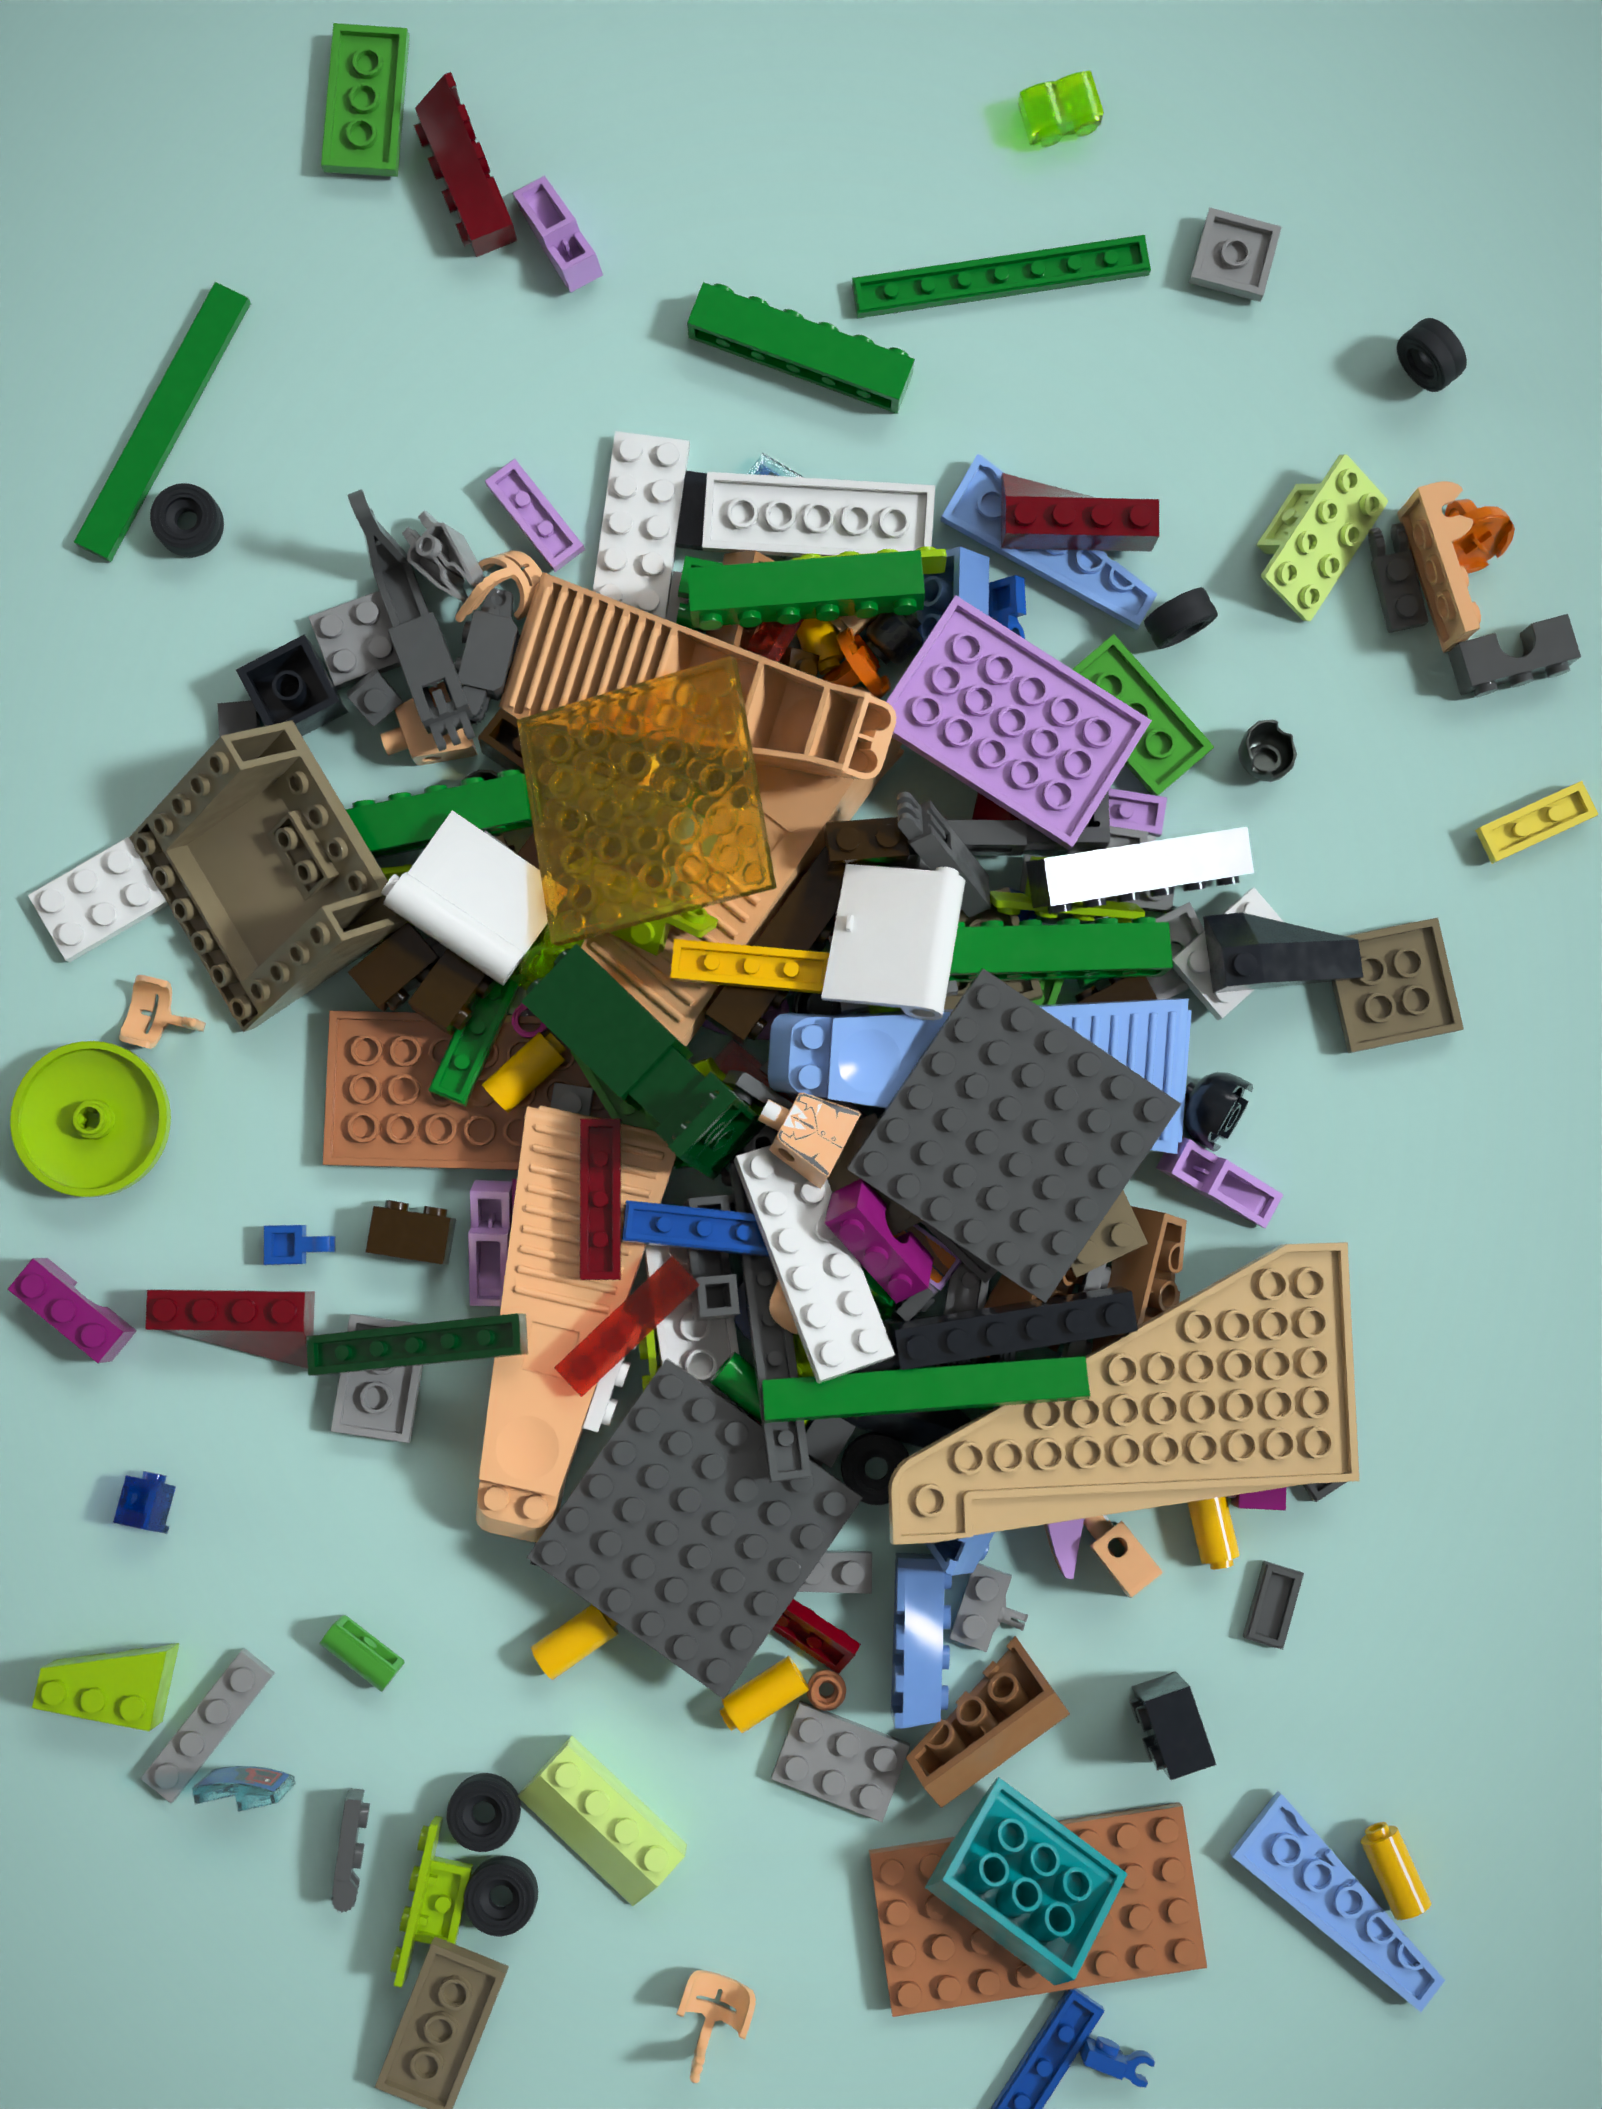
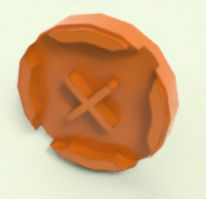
[1445,499,1515,574]
[822,627,891,699]

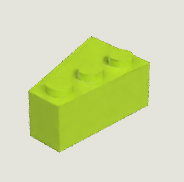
[32,1643,180,1732]

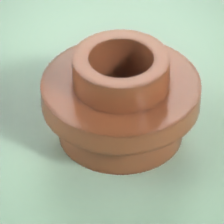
[807,1669,846,1711]

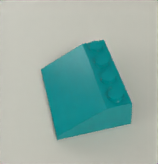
[925,1777,1127,1986]

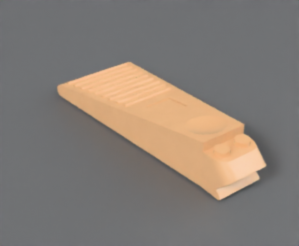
[499,572,897,780]
[577,687,904,1046]
[476,1105,677,1542]

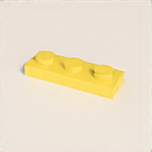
[1475,781,1599,864]

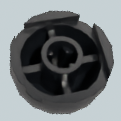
[1183,1072,1253,1152]

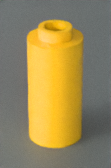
[793,618,845,675]
[482,1032,566,1113]
[1187,1497,1240,1570]
[531,1604,619,1680]
[719,1655,810,1734]
[1360,1822,1431,1920]

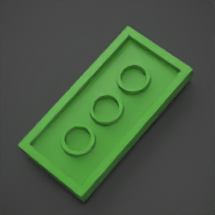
[321,23,410,177]
[1072,634,1214,796]

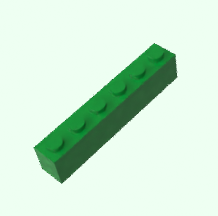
[687,282,915,414]
[687,550,925,630]
[345,770,541,858]
[949,917,1173,982]

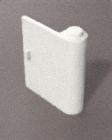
[381,810,569,985]
[821,864,965,1020]

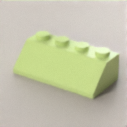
[518,1735,687,1906]

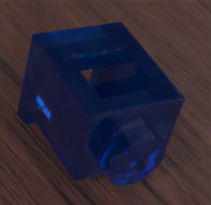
[113,1471,176,1534]

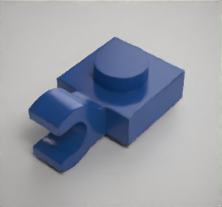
[989,575,1026,639]
[264,1225,335,1265]
[1079,2036,1155,2087]

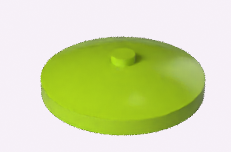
[10,1041,171,1197]

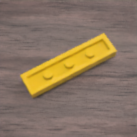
[670,939,829,994]

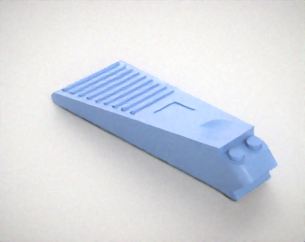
[768,998,1192,1154]

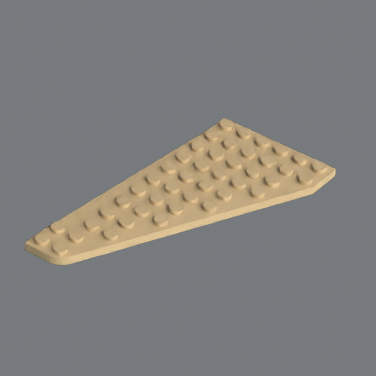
[888,1242,1360,1545]

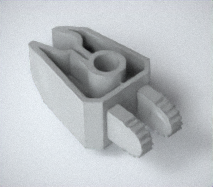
[402,510,484,603]

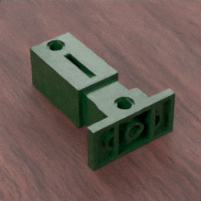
[521,944,765,1180]

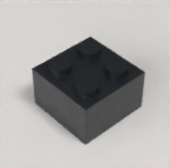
[236,634,348,736]
[1129,1671,1217,1780]

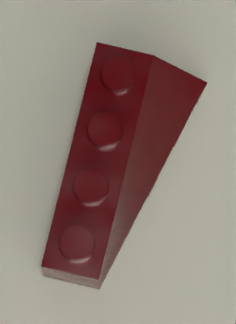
[413,72,517,257]
[1001,473,1159,552]
[145,1289,315,1369]

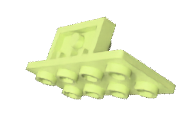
[1256,454,1388,621]

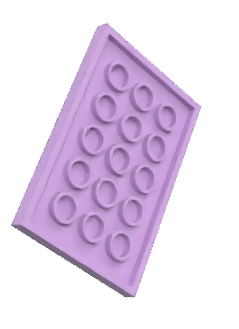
[886,595,1152,851]

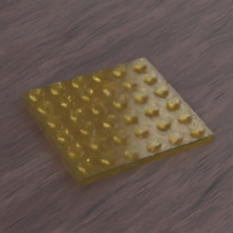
[517,655,777,946]

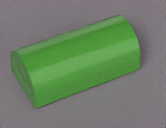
[319,1615,405,1692]

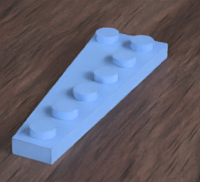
[940,454,1157,630]
[1230,1791,1445,2012]

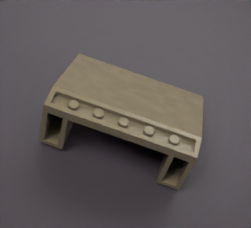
[129,720,407,1032]

